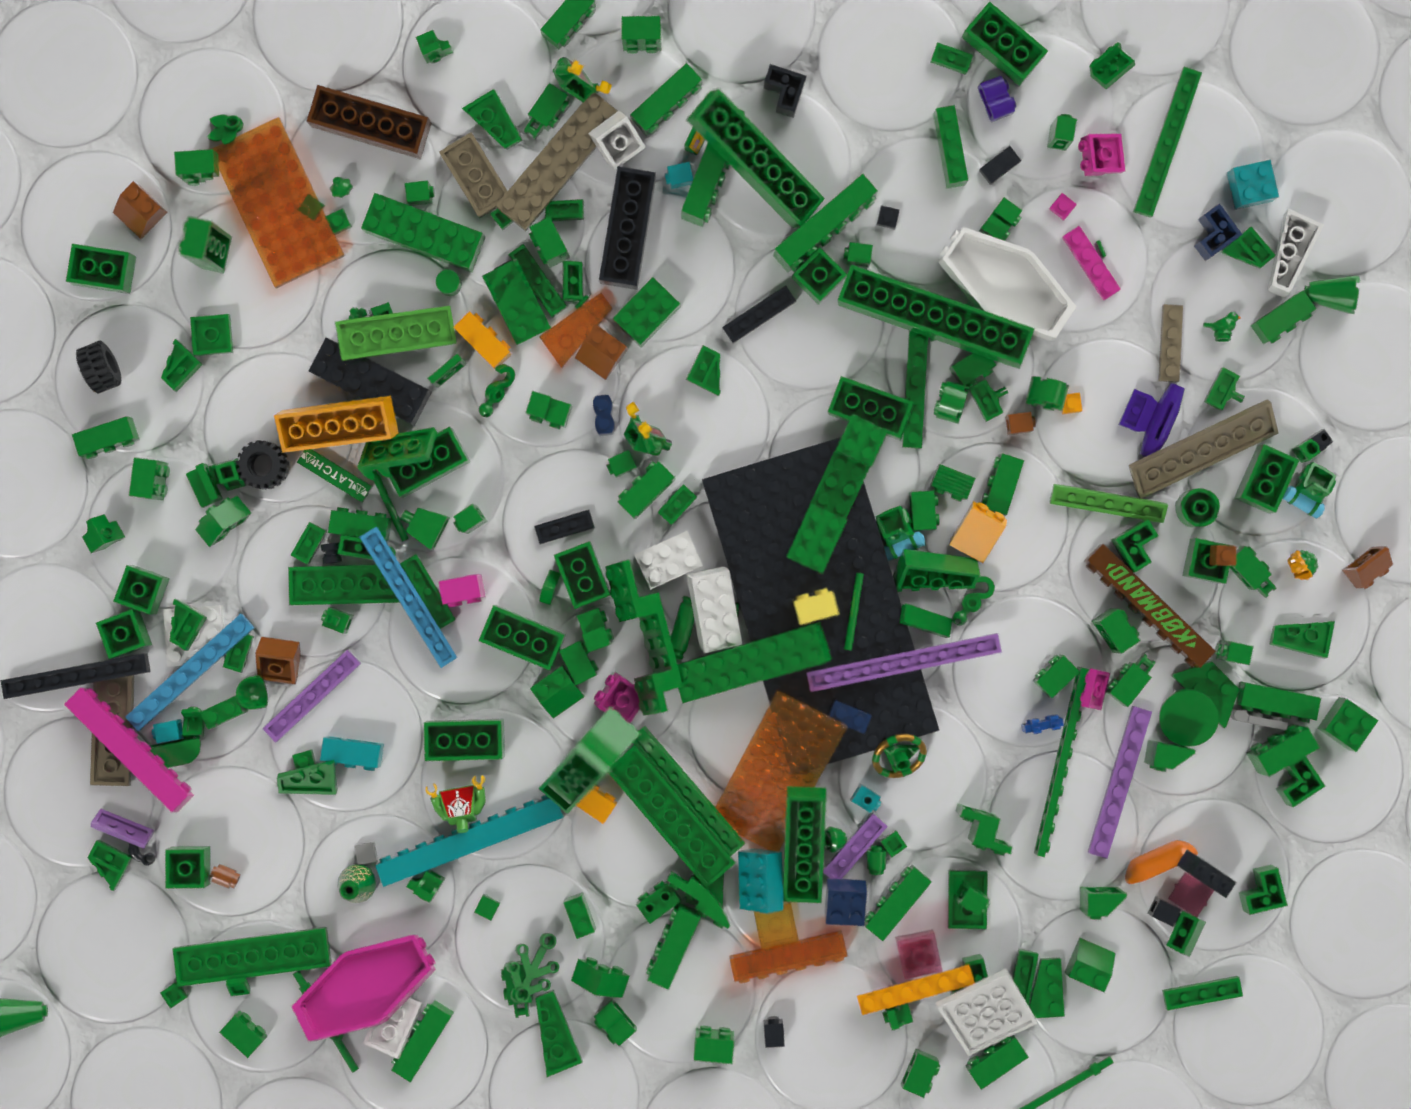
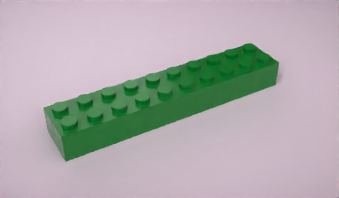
[838,264,1035,369]

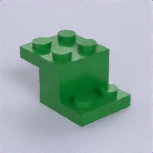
[956,804,1013,856]

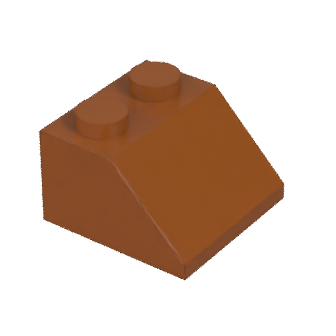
[113,181,168,239]
[575,324,628,380]
[1342,546,1393,589]
[255,637,301,685]

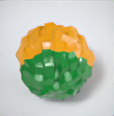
[1287,550,1318,580]

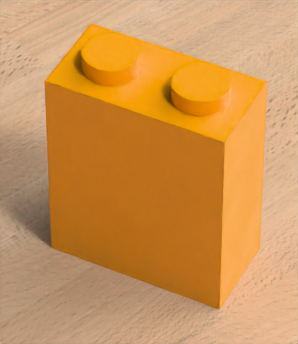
[949,501,1007,563]

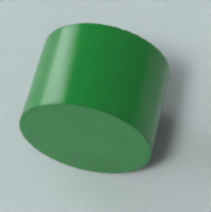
[436,269,462,296]

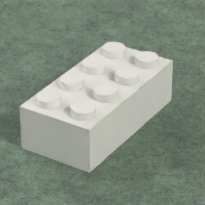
[687,567,742,653]

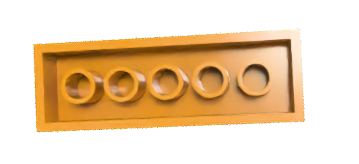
[274,396,399,453]

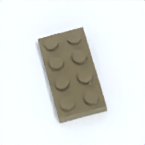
[439,132,507,218]

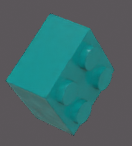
[1227,159,1279,210]

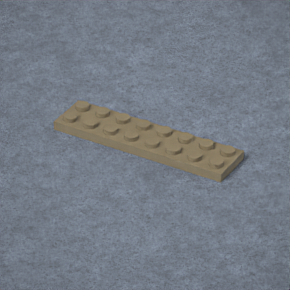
[495,93,618,232]
[1128,399,1279,499]

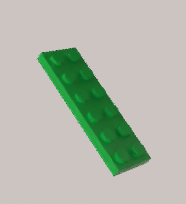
[288,565,400,605]

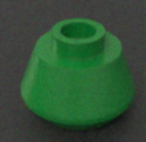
[824,826,847,853]

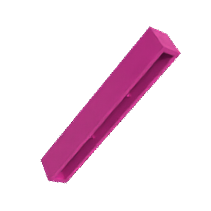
[64,687,194,813]

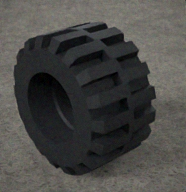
[76,340,121,394]
[236,440,289,490]

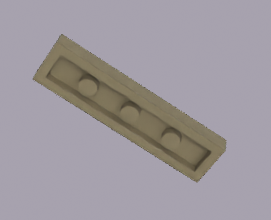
[1158,304,1183,382]

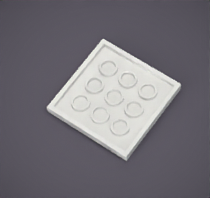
[936,969,1038,1056]

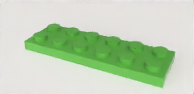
[335,306,457,361]

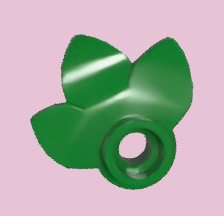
[207,114,244,145]

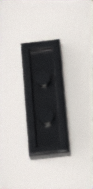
[534,510,595,544]

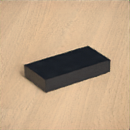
[979,146,1022,185]

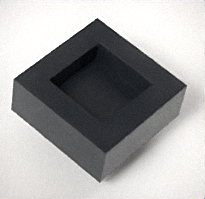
[876,205,900,230]

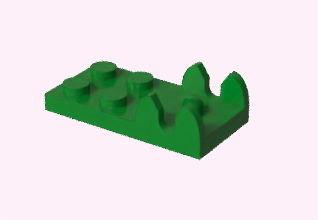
[482,259,551,345]
[357,427,437,480]

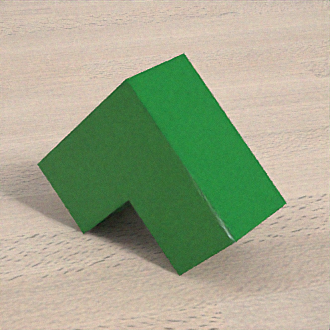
[539,570,561,605]

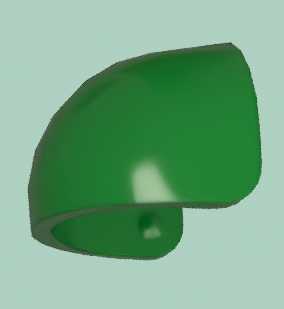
[236,675,268,710]

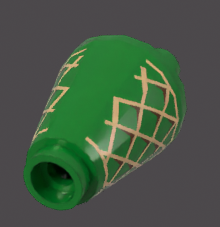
[337,864,376,903]

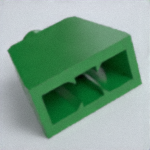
[400,508,450,550]

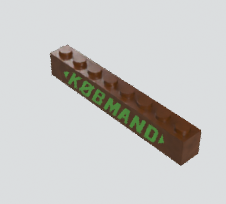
[1084,544,1216,668]

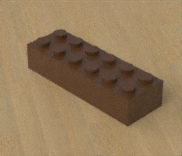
[306,85,432,159]

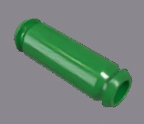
[670,596,695,660]

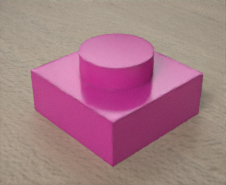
[1049,193,1077,221]

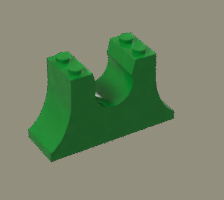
[539,707,640,814]

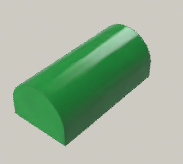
[562,261,583,302]

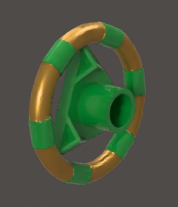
[872,734,927,778]

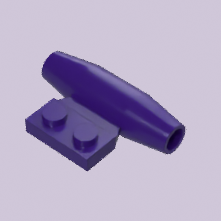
[1118,383,1185,457]

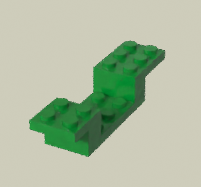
[787,414,888,573]
[605,560,683,716]

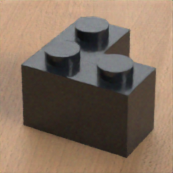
[764,64,807,118]

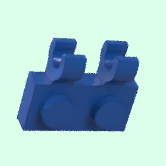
[1021,714,1064,734]

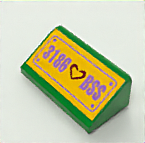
[684,127,705,155]

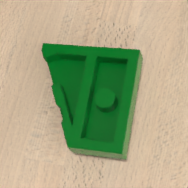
[1221,227,1276,269]
[161,339,203,392]
[685,345,720,396]
[169,599,207,651]

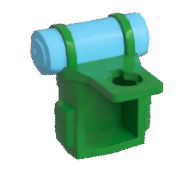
[1283,462,1336,519]
[876,506,925,561]

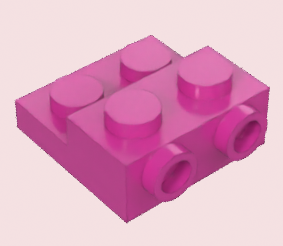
[1078,134,1126,176]
[594,672,640,723]

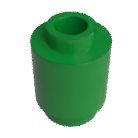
[867,845,886,875]

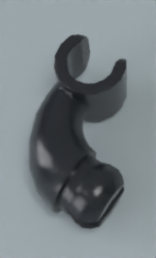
[128,843,154,866]

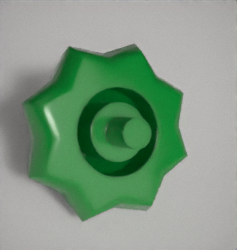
[330,177,353,198]

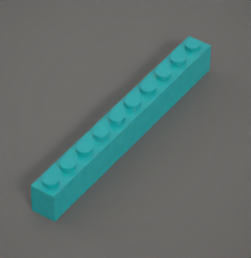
[375,795,565,887]

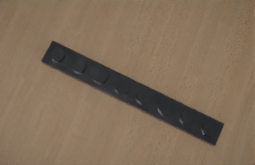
[0,653,151,699]

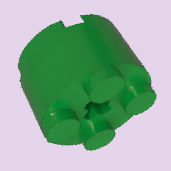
[1026,376,1069,411]
[933,381,970,424]
[1175,488,1220,527]

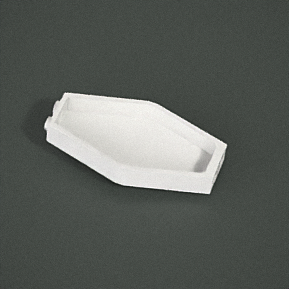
[938,227,1077,341]

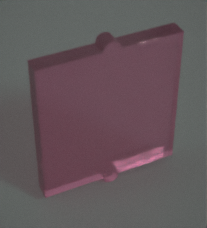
[1168,872,1214,917]

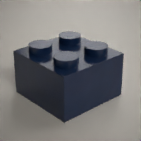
[825,879,867,926]

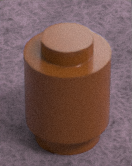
[209,864,241,889]

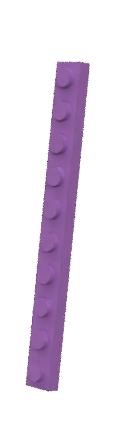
[806,633,1002,692]

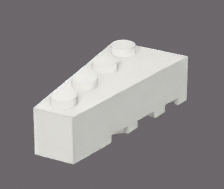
[1268,209,1324,298]

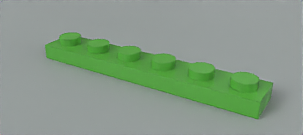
[1049,484,1168,523]

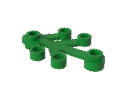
[506,933,559,1004]

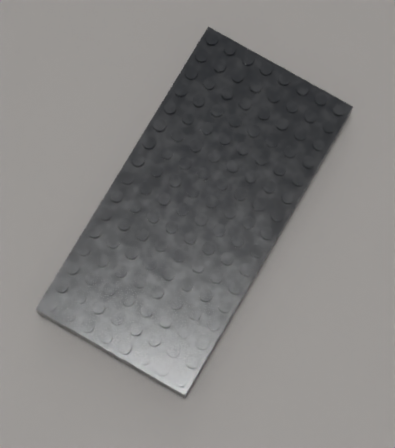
[702,437,940,775]

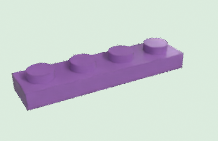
[823,813,888,879]

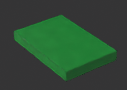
[948,870,988,929]

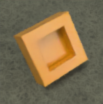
[1062,392,1082,415]

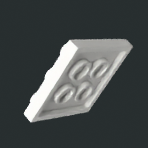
[163,605,226,667]

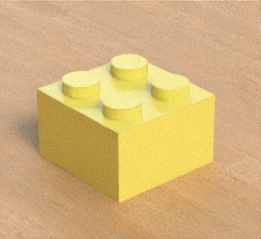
[793,588,839,624]

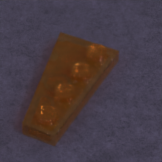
[539,293,613,368]

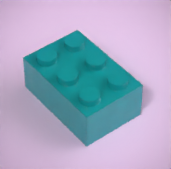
[738,848,784,913]

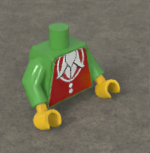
[425,775,486,833]

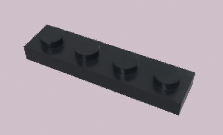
[722,285,796,344]

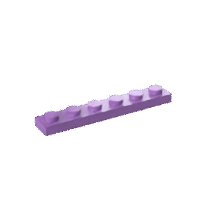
[262,650,361,743]

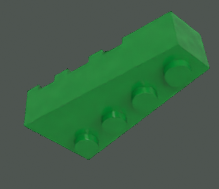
[893,549,980,592]

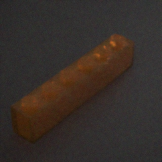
[729,930,848,983]

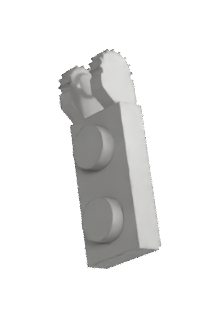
[1230,709,1288,730]

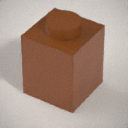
[1005,412,1036,435]
[1210,545,1237,566]

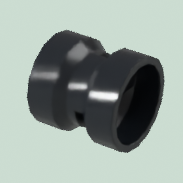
[321,543,342,564]

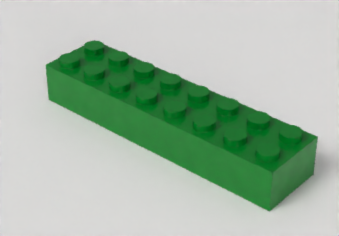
[686,88,825,228]
[677,622,832,703]

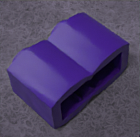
[978,76,1016,122]

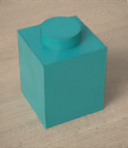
[664,162,693,189]
[152,719,184,744]

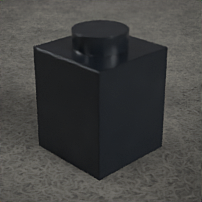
[1148,896,1181,927]
[763,1016,785,1048]

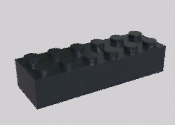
[599,166,656,290]
[308,337,432,426]

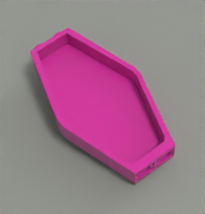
[291,935,436,1042]

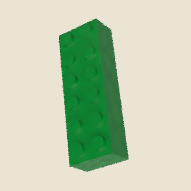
[681,110,745,227]
[773,174,878,273]
[361,193,485,273]
[783,786,826,903]

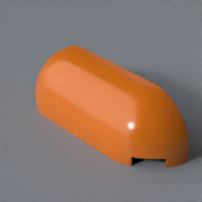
[1125,840,1198,884]

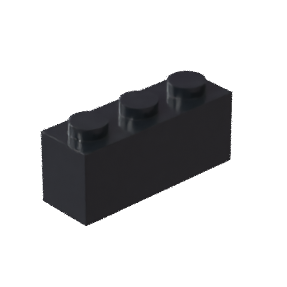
[1176,850,1237,898]

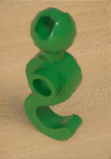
[478,364,515,417]
[952,576,995,626]

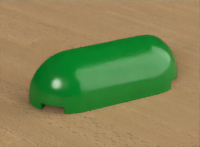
[149,737,201,768]

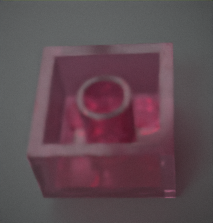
[895,929,943,979]

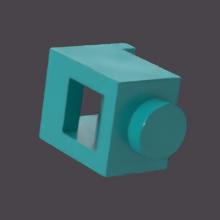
[850,783,882,813]

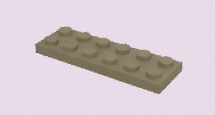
[90,675,134,786]

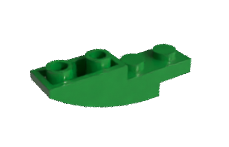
[667,871,730,929]

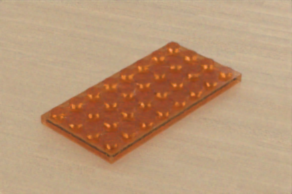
[209,117,345,288]
[715,690,847,851]

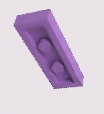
[91,808,154,849]

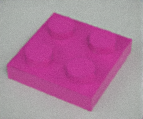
[1081,668,1110,710]

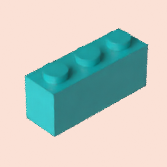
[320,736,384,771]

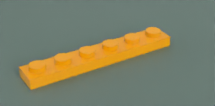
[857,964,975,1015]

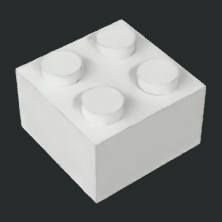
[588,111,645,169]

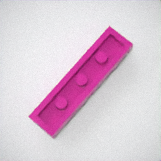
[1062,226,1121,301]

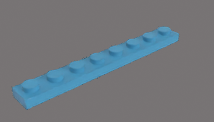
[359,527,457,668]
[125,614,255,731]

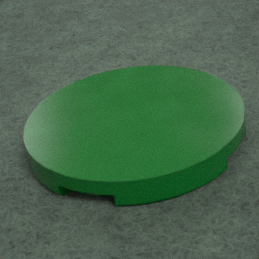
[1159,689,1219,747]

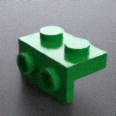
[1089,42,1135,89]

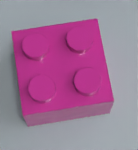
[438,574,486,607]

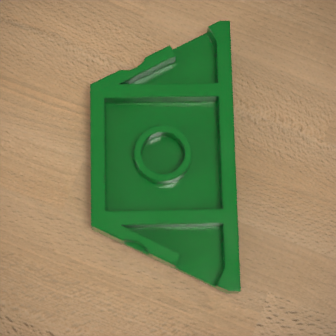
[1171,661,1239,729]

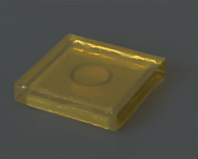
[753,902,799,949]

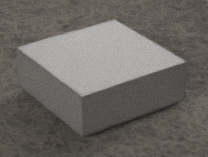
[354,842,378,865]

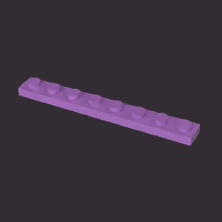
[1088,706,1152,859]

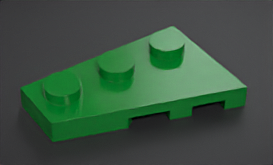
[462,89,523,150]
[1269,621,1335,659]
[277,760,338,795]
[1029,957,1065,1018]

